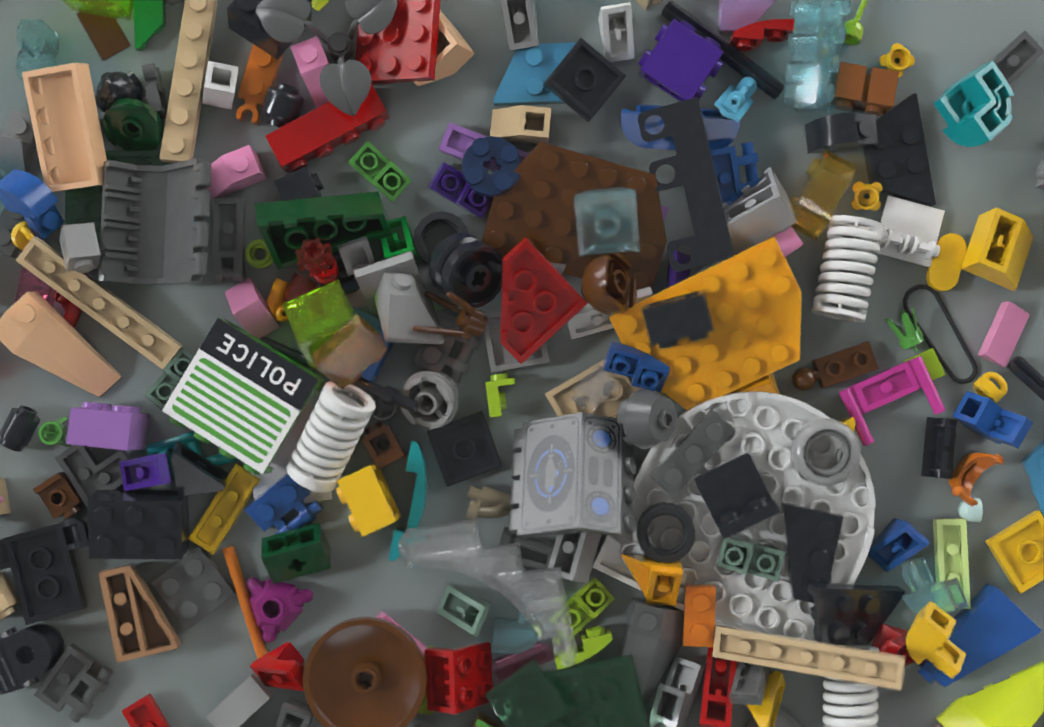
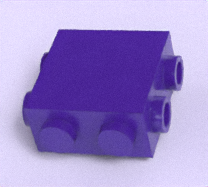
[638,19,724,102]

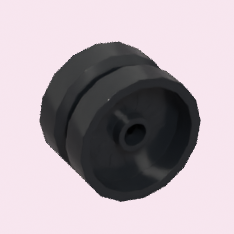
[428,232,503,308]

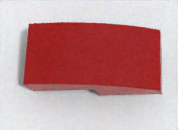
[729,19,795,51]

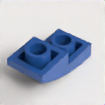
[603,341,670,392]

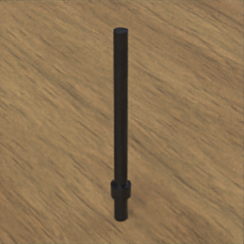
[260,336,420,413]

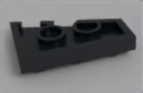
[782,502,844,603]

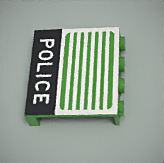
[162,318,326,475]

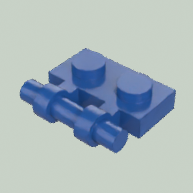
[710,141,762,205]
[245,473,324,535]

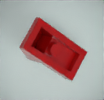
[871,624,914,667]
[249,642,304,691]

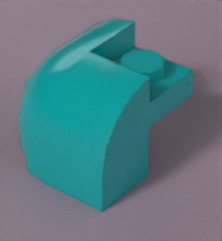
[933,60,1014,147]

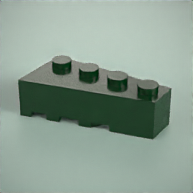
[255,191,392,270]

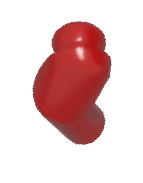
[54,291,83,329]

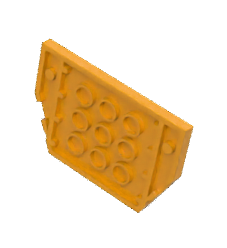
[609,236,801,411]

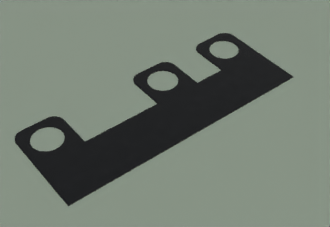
[638,97,734,272]

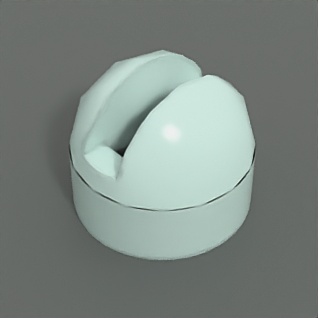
[958,498,983,522]

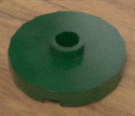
[102,98,164,155]

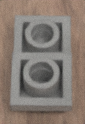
[206,673,273,727]

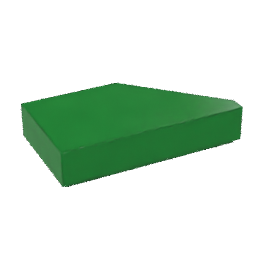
[133,0,166,51]

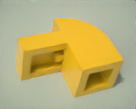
[906,601,966,679]

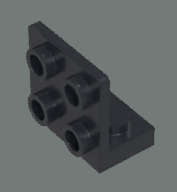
[694,453,780,539]

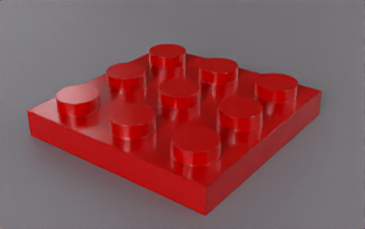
[355,0,441,85]

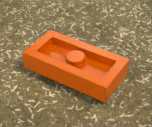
[682,584,716,647]

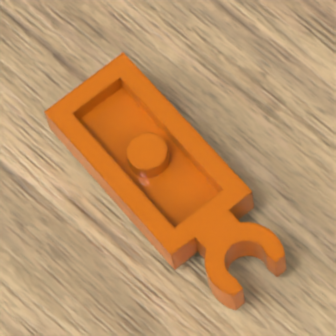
[236,44,284,126]

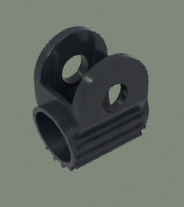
[0,624,65,695]

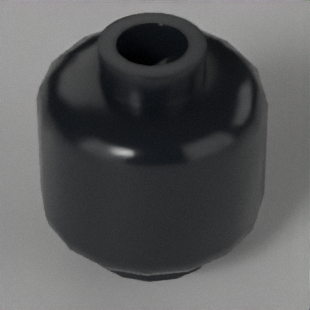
[261,82,304,128]

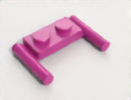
[839,355,946,446]

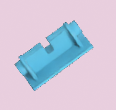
[714,77,757,123]

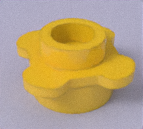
[879,43,915,78]
[851,181,883,211]

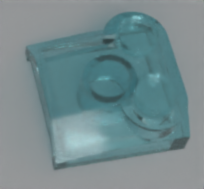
[574,187,640,257]

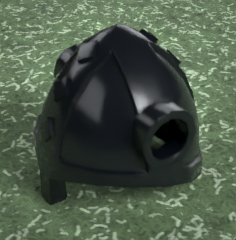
[95,70,144,113]

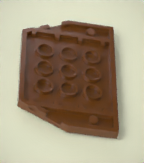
[482,142,667,290]

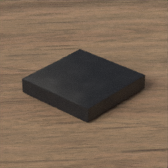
[543,38,626,123]
[427,411,503,487]

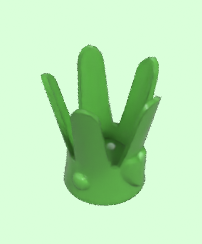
[885,307,924,353]
[39,417,72,447]

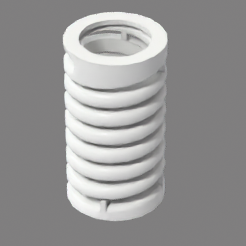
[811,215,884,323]
[286,380,376,493]
[822,645,879,727]

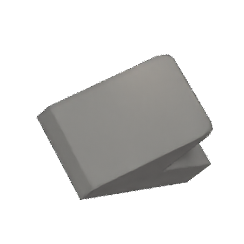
[0,109,36,173]

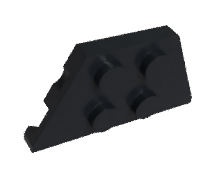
[863,93,936,206]
[808,583,905,645]

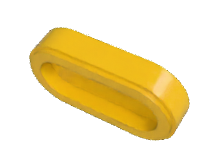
[926,233,967,292]

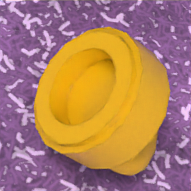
[11,221,44,251]
[973,372,1008,404]

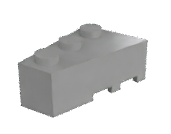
[715,167,797,264]

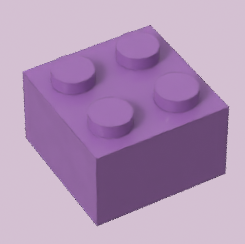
[66,402,150,451]

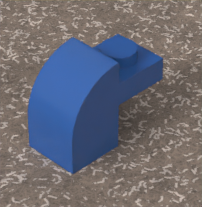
[0,169,65,240]
[952,391,1033,449]

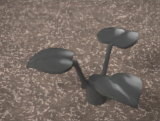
[256,0,397,116]

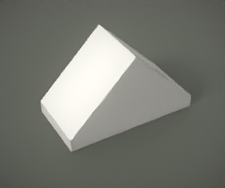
[598,2,635,62]

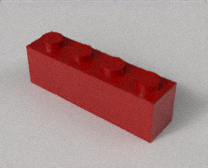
[265,83,390,173]

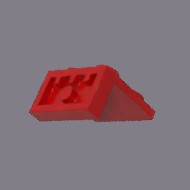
[425,641,493,714]

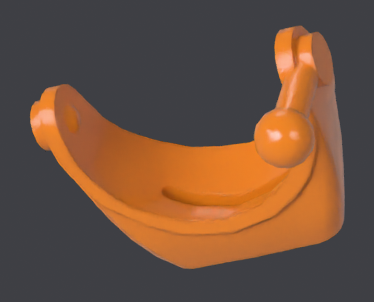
[948,453,1005,507]

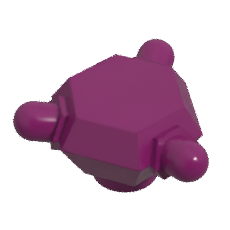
[247,577,313,643]

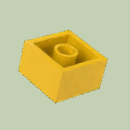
[336,464,402,537]

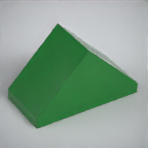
[381,216,419,260]

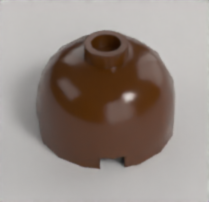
[581,252,637,314]

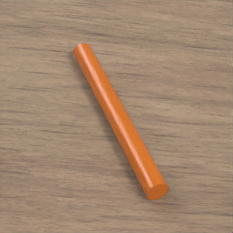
[222,545,268,659]

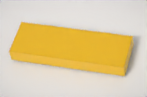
[188,463,261,555]

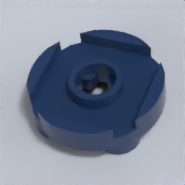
[462,136,521,198]

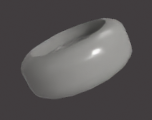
[791,419,860,486]

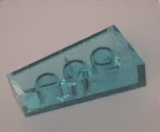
[784,0,851,112]

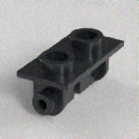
[921,417,957,479]

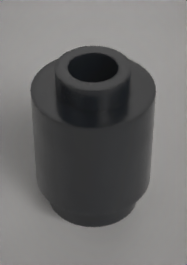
[0,405,40,452]

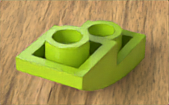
[548,576,615,640]
[554,626,613,670]

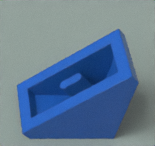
[868,518,930,572]

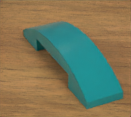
[388,441,428,561]

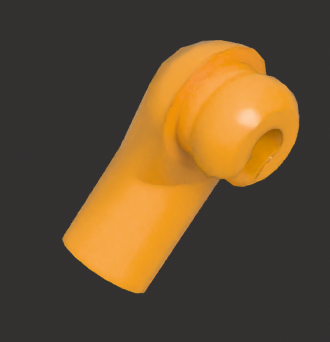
[266,278,292,322]

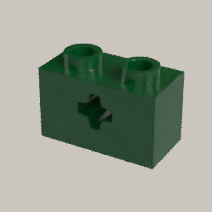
[261,523,331,584]

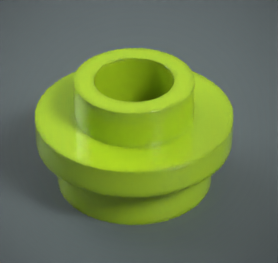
[245,239,274,269]

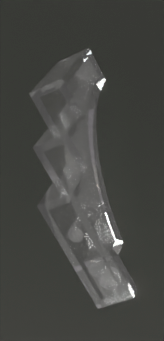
[398,519,577,666]

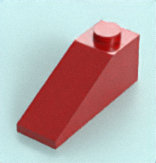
[699,635,737,727]

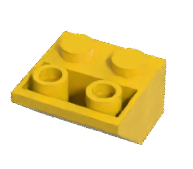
[961,207,1034,291]

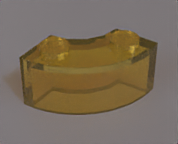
[790,150,857,240]

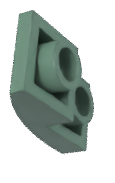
[144,348,194,410]
[717,537,786,582]

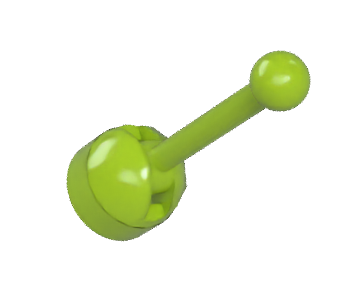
[837,0,868,46]

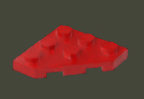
[500,237,588,364]

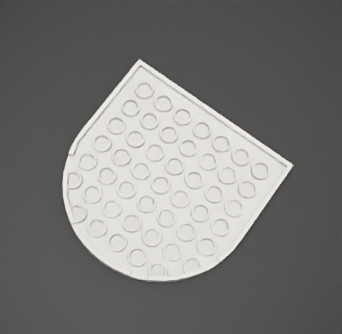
[592,391,876,642]

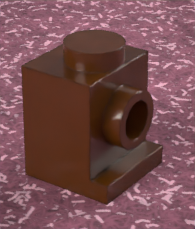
[361,421,407,470]
[33,472,84,520]

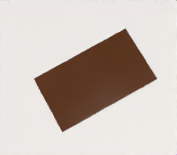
[76,0,131,61]

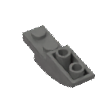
[648,656,706,727]

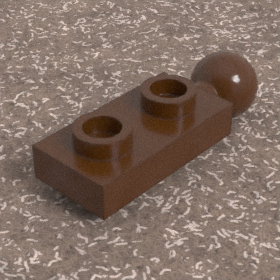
[792,341,879,391]

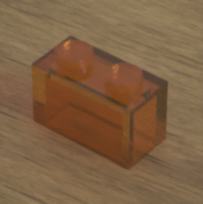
[313,314,387,390]

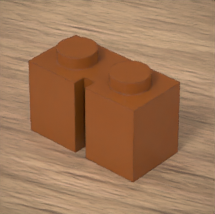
[828,62,899,116]

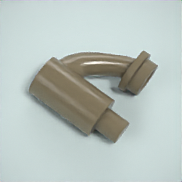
[466,485,513,522]

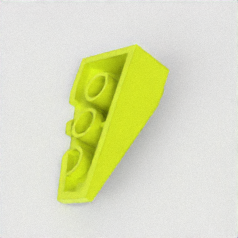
[935,661,1044,727]

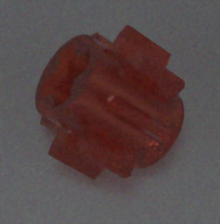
[295,237,335,277]

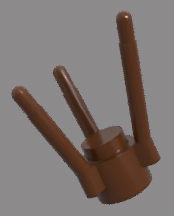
[413,291,488,340]

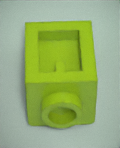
[485,373,516,418]

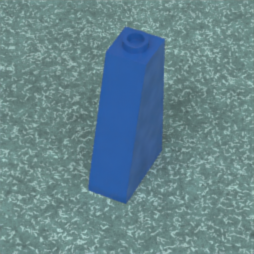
[914,584,1042,688]

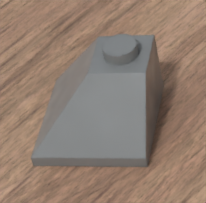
[374,272,444,344]

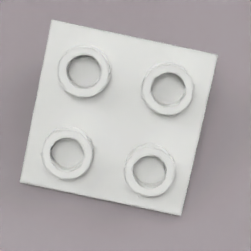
[875,195,945,267]

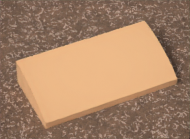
[22,63,107,192]

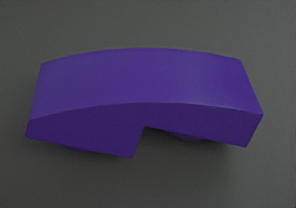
[427,162,493,218]

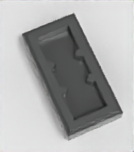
[729,662,771,705]

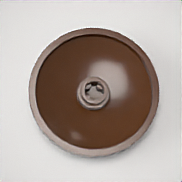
[303,617,427,727]

